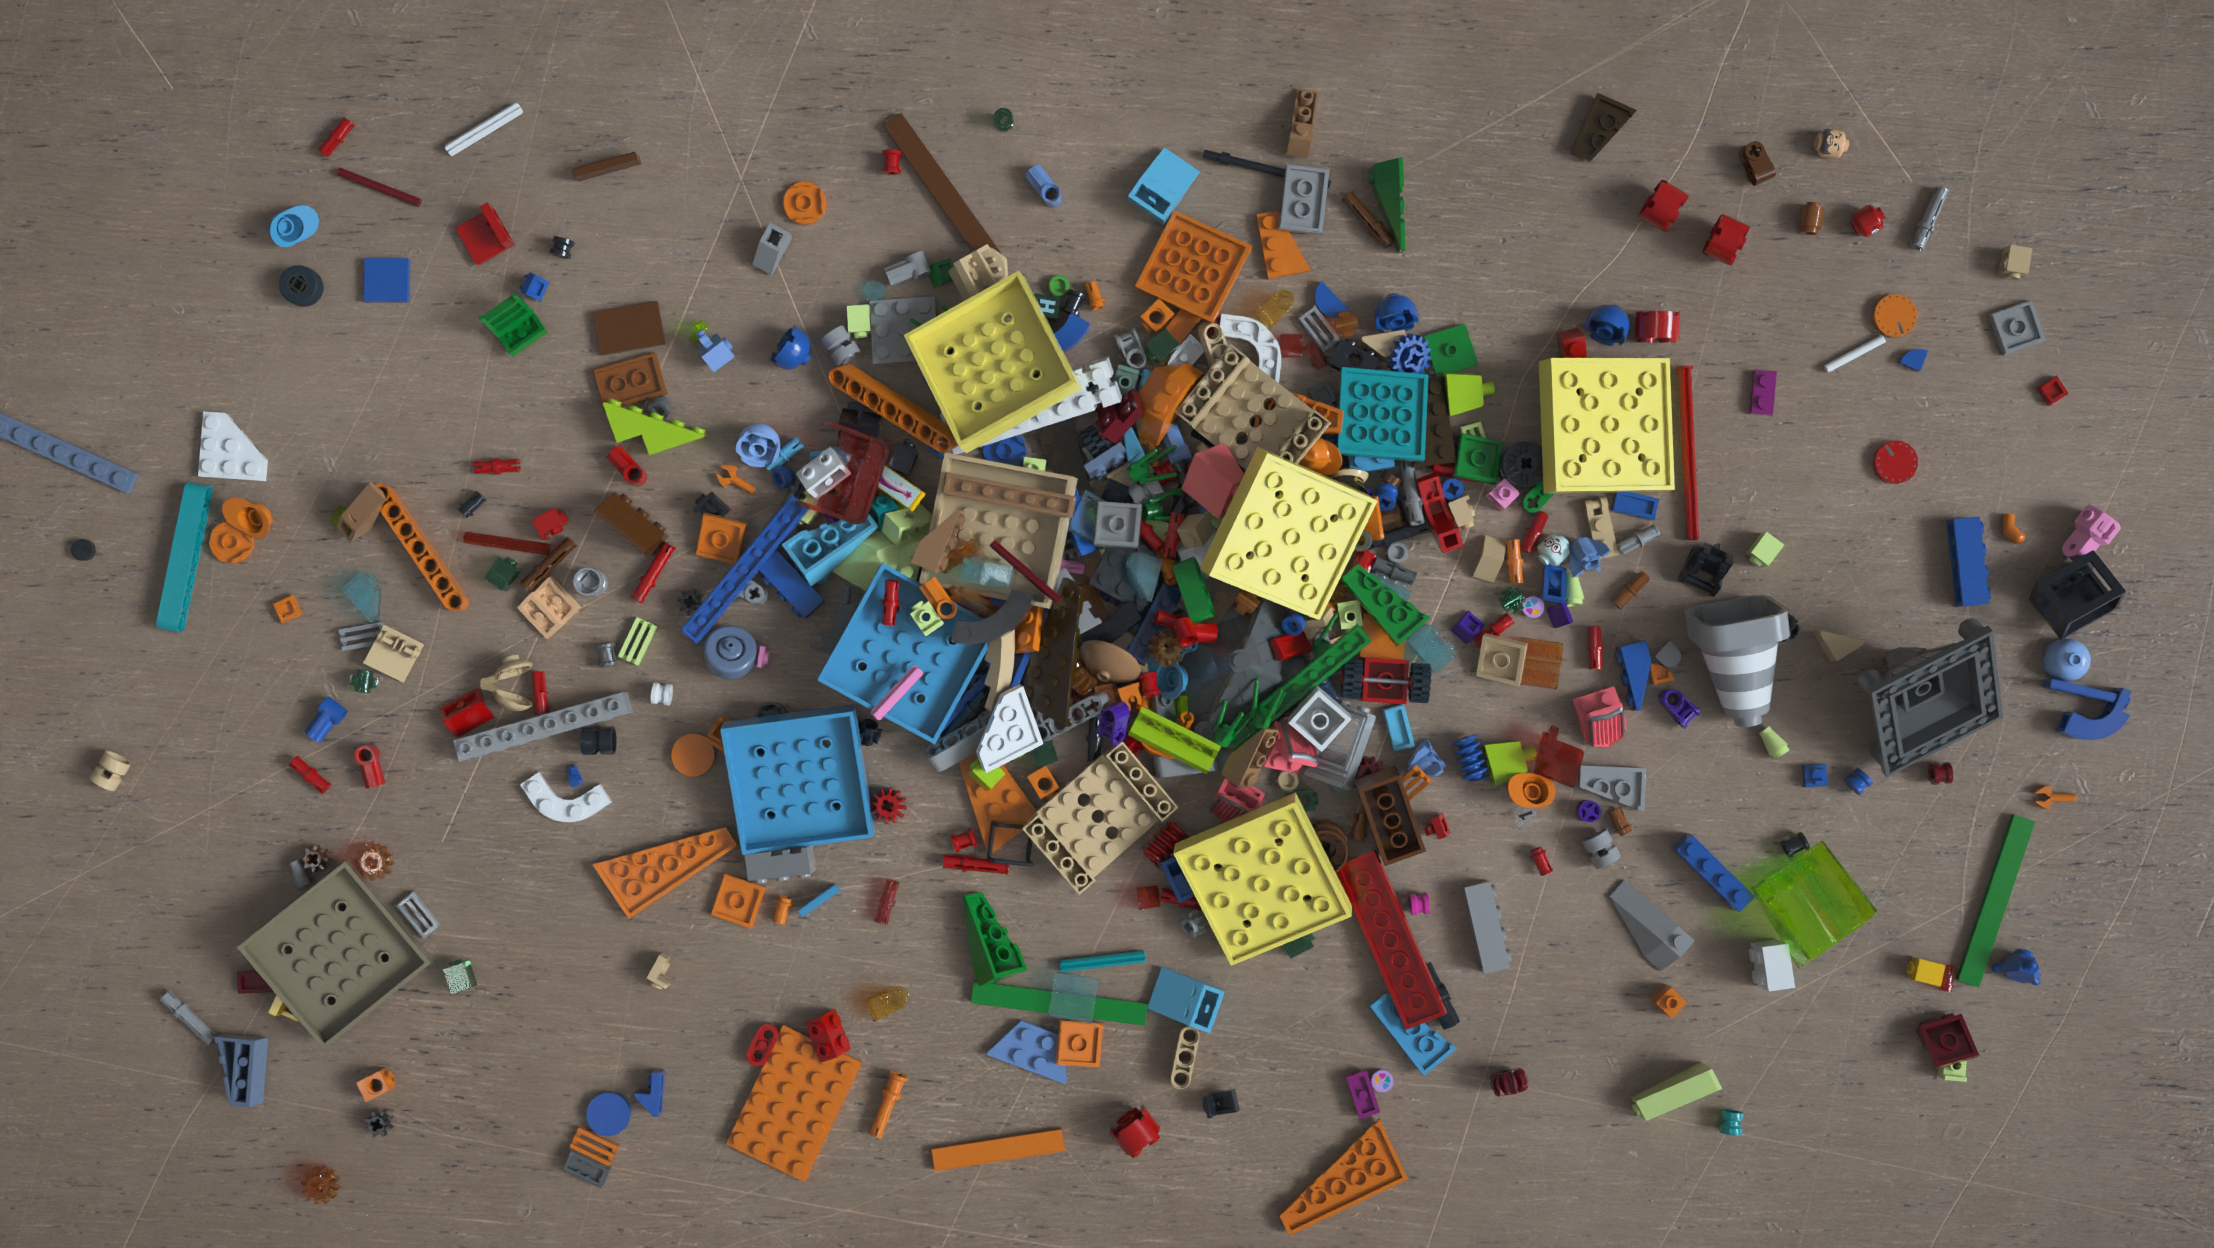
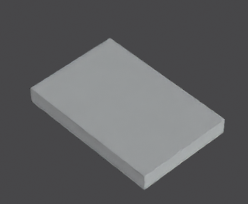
[1278,164,1330,235]

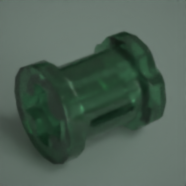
[994,108,1014,132]

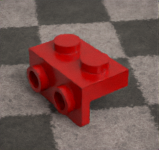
[805,1009,851,1062]

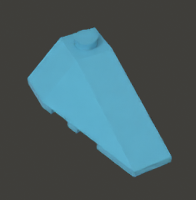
[782,510,878,586]

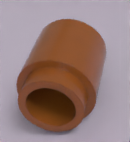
[1799,202,1824,235]

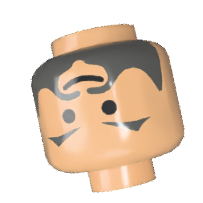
[1814,129,1849,159]

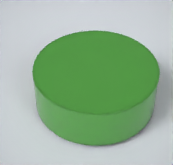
[1048,275,1070,298]

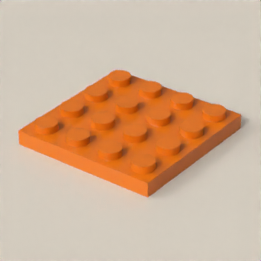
[1135,210,1252,323]

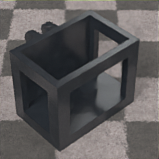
[2029,550,2126,640]

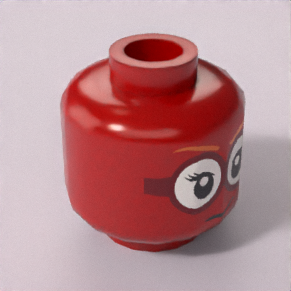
[1850,205,1885,237]

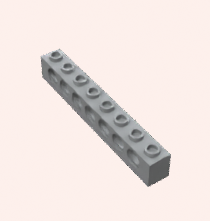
[453,692,633,762]

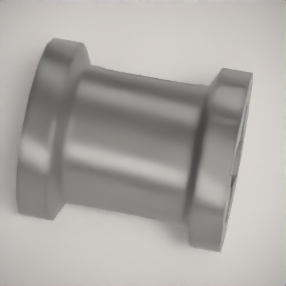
[595,643,619,668]

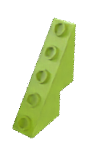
[603,398,707,455]

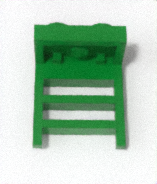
[478,292,548,357]

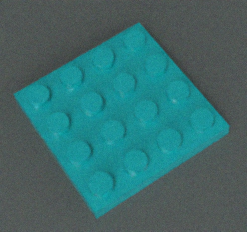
[1336,367,1428,462]

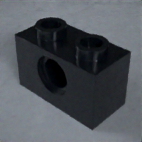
[1327,339,1379,372]

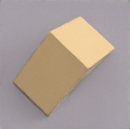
[1360,330,1406,362]
[1472,535,1506,583]
[1814,631,1864,662]

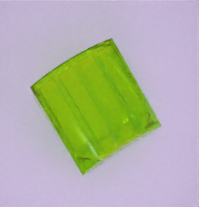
[1751,840,1878,968]

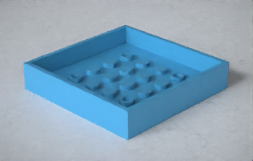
[817,563,990,744]
[720,704,875,855]

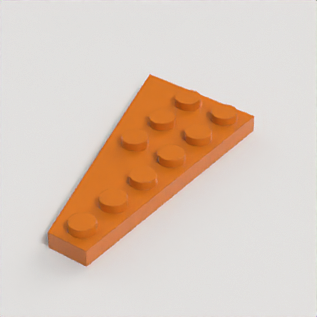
[592,827,739,919]

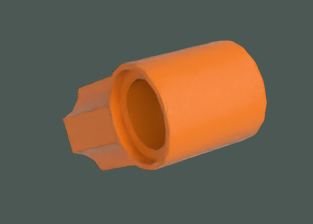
[919,576,957,619]

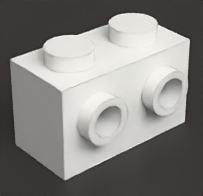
[796,447,852,500]

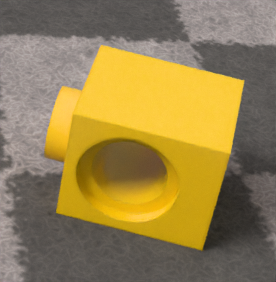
[1907,957,1945,987]

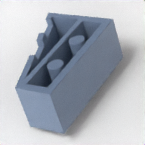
[214,1033,268,1107]

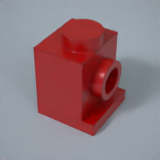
[531,508,569,541]

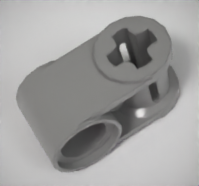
[1114,328,1146,371]
[738,580,768,605]

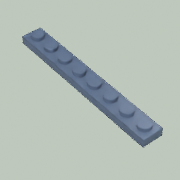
[0,412,139,494]

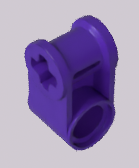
[1659,689,1701,729]
[1097,701,1130,746]

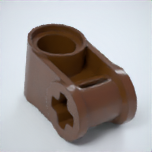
[1739,141,1776,186]

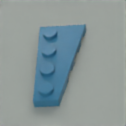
[1368,993,1457,1076]

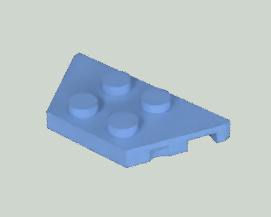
[987,1020,1067,1084]

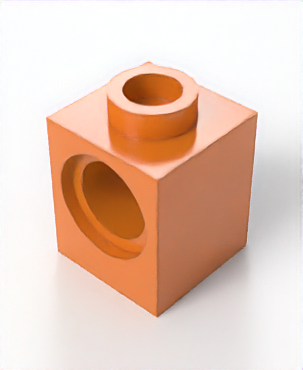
[1140,299,1174,335]
[1027,765,1059,800]
[1650,984,1687,1018]
[356,1068,396,1102]

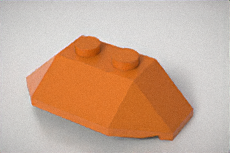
[1136,362,1205,447]

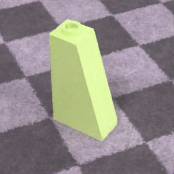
[1631,1062,1722,1121]

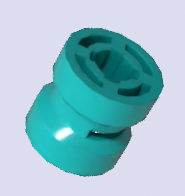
[1719,1109,1744,1136]

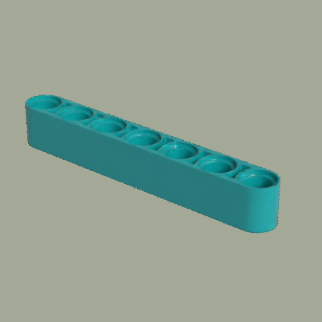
[156,481,213,633]

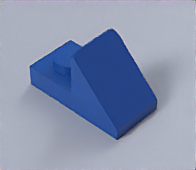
[1539,565,1567,604]
[1161,856,1195,903]
[633,1069,665,1117]

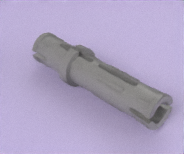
[1910,186,1949,251]
[1400,461,1424,526]
[160,990,218,1046]

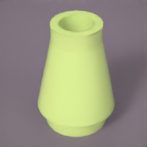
[1565,574,1585,607]
[1759,726,1790,760]

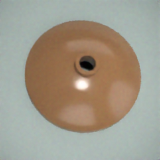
[1078,640,1141,684]

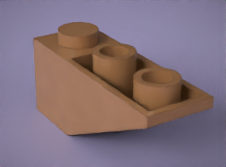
[1286,88,1319,158]
[336,482,386,542]
[911,509,966,573]
[1221,728,1279,788]

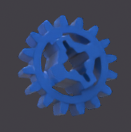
[1387,333,1432,374]

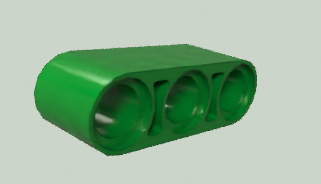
[1173,556,1215,622]

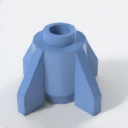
[1570,537,1611,578]
[1407,739,1447,778]

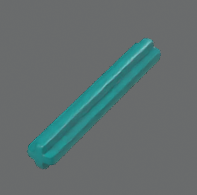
[1059,950,1146,972]

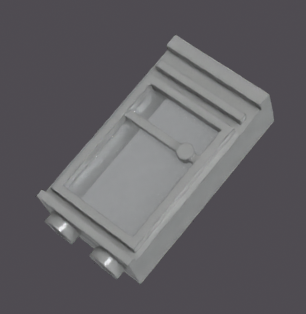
[1304,699,1376,791]

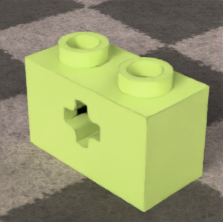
[882,504,932,546]

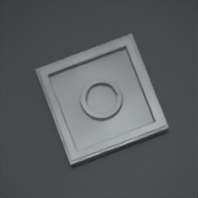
[1988,300,2046,356]
[1094,501,1142,549]

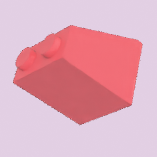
[1181,443,1244,519]

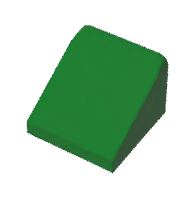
[928,258,953,288]

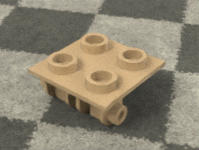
[363,625,424,683]

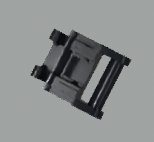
[837,402,882,455]
[1678,543,1733,597]

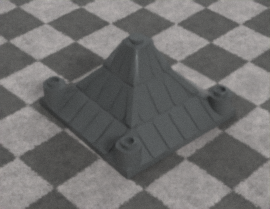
[1158,592,1312,741]
[1858,618,2003,778]

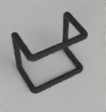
[987,821,1034,867]

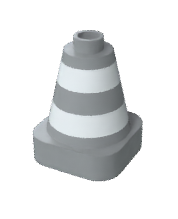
[1685,595,1790,727]

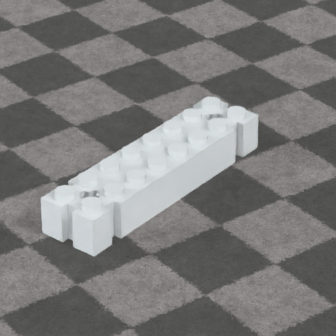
[940,356,1122,455]

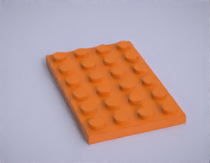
[726,1024,863,1182]

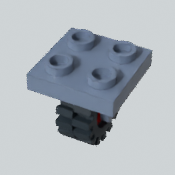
[1077,425,1127,481]

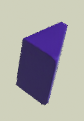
[1547,602,1573,628]
[1451,610,1484,644]

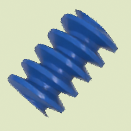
[1452,734,1489,782]

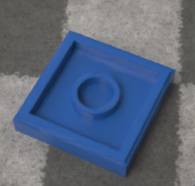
[364,258,410,303]

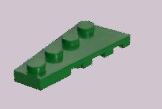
[1340,564,1430,647]

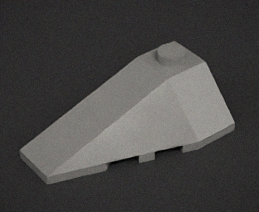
[1609,880,1695,971]

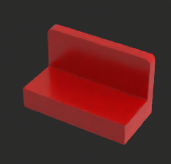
[440,688,494,737]

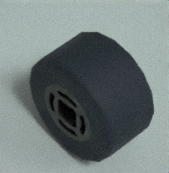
[279,265,324,307]

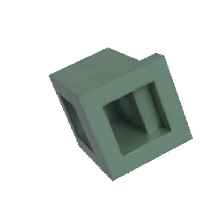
[1114,365,1140,395]

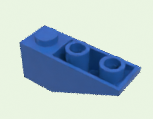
[1615,641,1652,711]

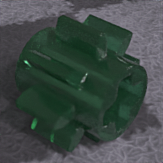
[1498,586,1526,614]
[349,669,379,693]

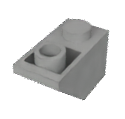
[752,223,793,275]

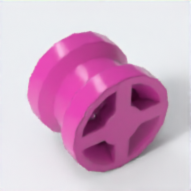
[1409,892,1430,916]

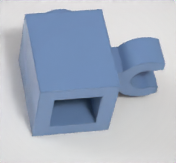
[695,329,735,372]

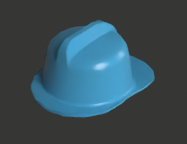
[268,205,319,247]
[1148,648,1188,700]

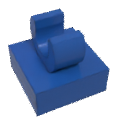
[519,272,549,302]
[1802,764,1828,787]

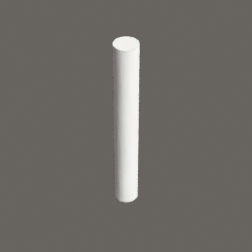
[1823,335,1886,373]

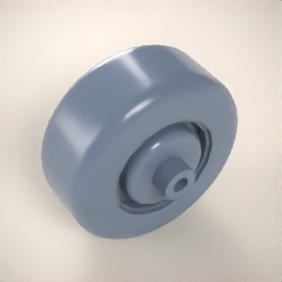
[703,626,757,679]

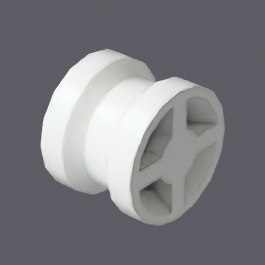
[651,682,673,706]

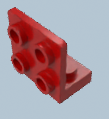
[456,202,515,265]

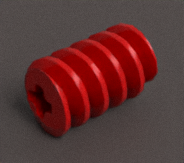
[1141,821,1189,868]

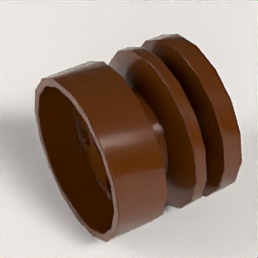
[1311,820,1348,873]

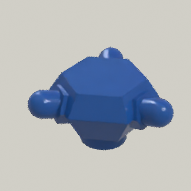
[1992,949,2041,986]

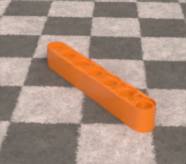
[828,363,958,453]
[375,483,469,612]

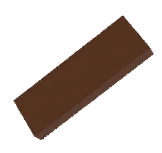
[573,152,642,181]

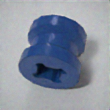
[1441,479,1464,502]
[1376,483,1398,511]
[1844,768,1873,796]

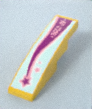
[849,449,925,512]

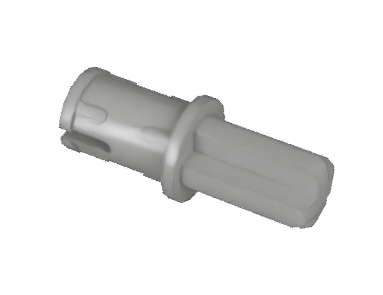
[1617,524,1660,554]

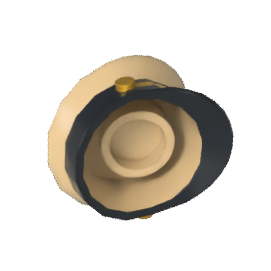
[1329,468,1369,494]

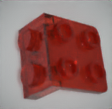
[1533,725,1584,787]

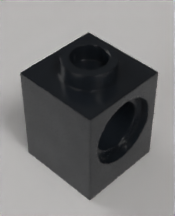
[888,441,919,476]

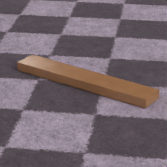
[942,472,1076,519]

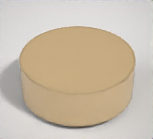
[1277,771,1299,791]

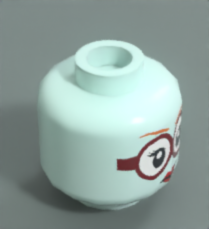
[1537,534,1570,566]

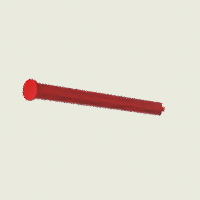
[1676,366,1699,540]

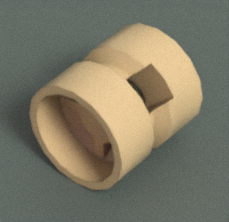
[89,750,132,791]

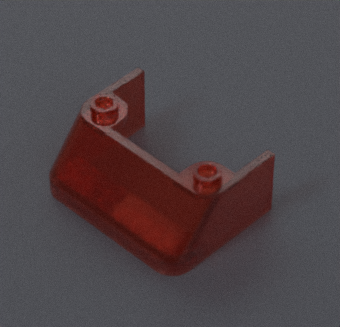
[794,421,889,525]

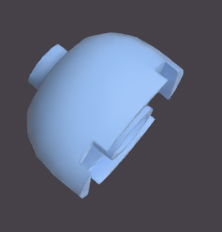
[736,423,780,467]
[2042,638,2091,682]

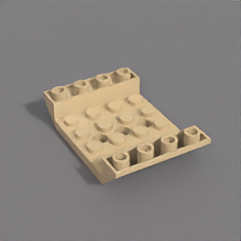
[1175,344,1331,470]
[1022,741,1179,895]

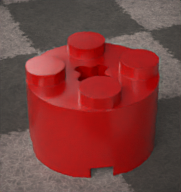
[1638,179,1689,232]
[1702,214,1750,266]
[1635,311,1680,343]
[1109,1105,1160,1158]

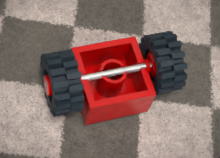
[1340,657,1431,704]

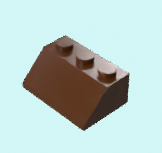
[593,493,669,556]

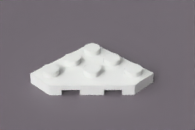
[198,411,268,482]
[976,684,1043,773]

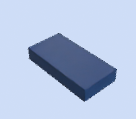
[1611,492,1659,520]

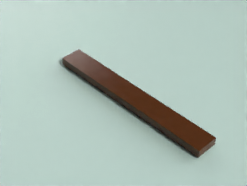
[884,113,1001,254]

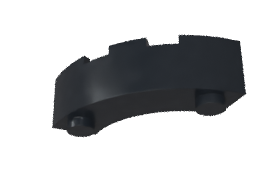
[951,589,1037,644]

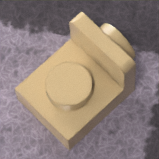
[1303,607,1334,640]
[647,953,671,989]

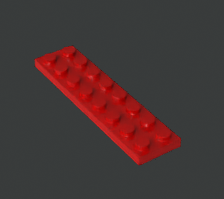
[1337,850,1447,1030]

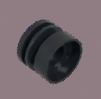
[1498,441,1543,490]

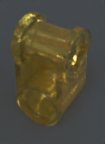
[1253,290,1294,330]
[864,986,909,1022]

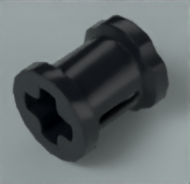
[1061,289,1086,317]
[1780,832,1810,858]

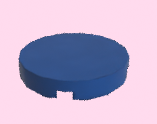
[983,435,1027,467]
[586,1091,631,1136]

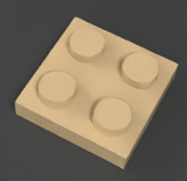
[1476,633,1528,686]

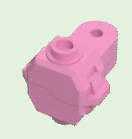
[2062,504,2121,561]

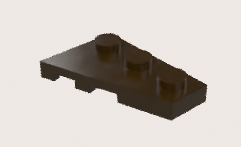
[1570,93,1637,163]

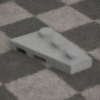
[1578,765,1646,812]

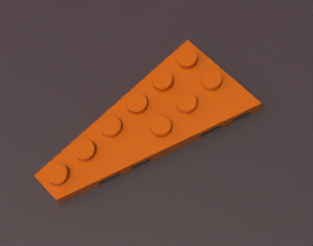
[959,720,1037,853]
[1279,1118,1408,1236]

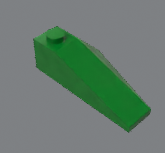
[1368,157,1405,253]
[962,892,1027,987]

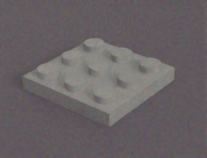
[870,297,936,366]

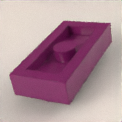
[1749,370,1777,416]
[1345,1069,1380,1119]

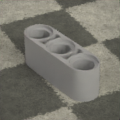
[1153,749,1218,778]

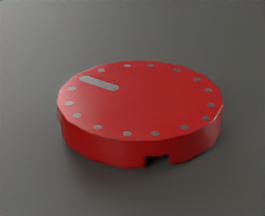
[1873,441,1918,484]

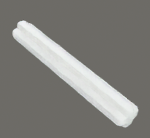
[444,102,523,156]

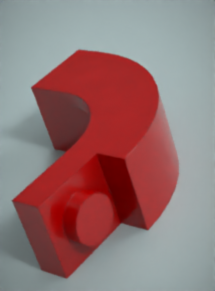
[1415,472,1463,553]

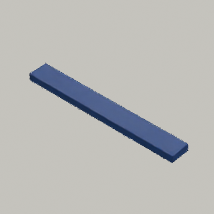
[680,495,810,644]

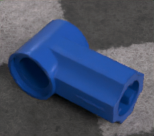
[304,697,348,743]

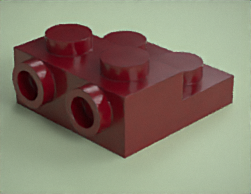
[1096,388,1144,444]
[1916,1013,1979,1069]

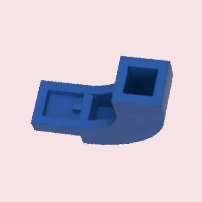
[1054,313,1090,353]
[2056,688,2132,740]

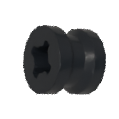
[549,236,575,259]

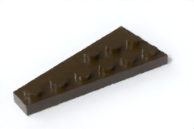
[1020,577,1085,727]

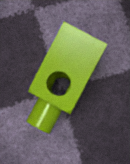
[1442,372,1495,416]
[1481,741,1537,786]

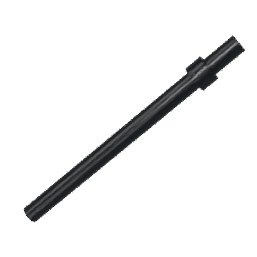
[1203,150,1331,189]

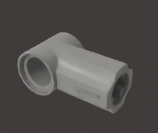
[884,251,931,286]

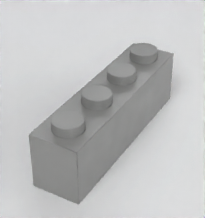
[1461,880,1512,974]

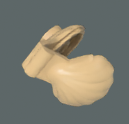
[480,655,533,711]

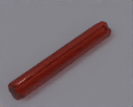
[463,532,550,555]

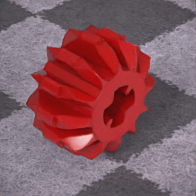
[870,787,907,824]

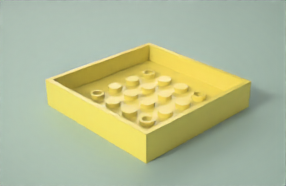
[904,271,1082,453]
[1539,358,1675,494]
[1200,447,1377,620]
[1173,792,1352,966]

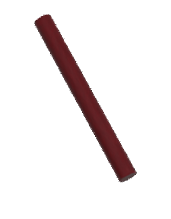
[337,168,422,207]
[990,540,1061,603]

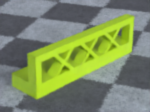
[1128,707,1221,774]

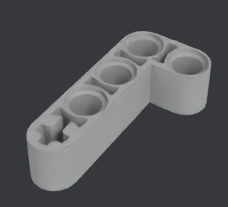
[1033,692,1111,743]
[924,706,993,772]

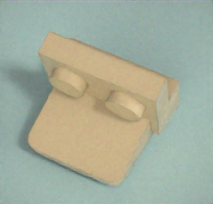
[949,244,1008,301]

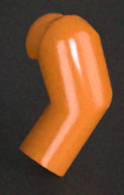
[2002,514,2025,544]

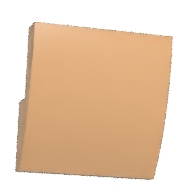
[517,576,582,639]

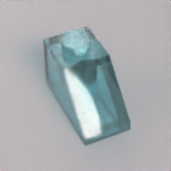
[1126,552,1163,603]
[960,556,1014,588]
[341,572,381,623]

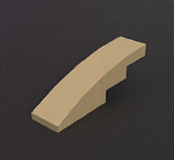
[984,630,1015,711]

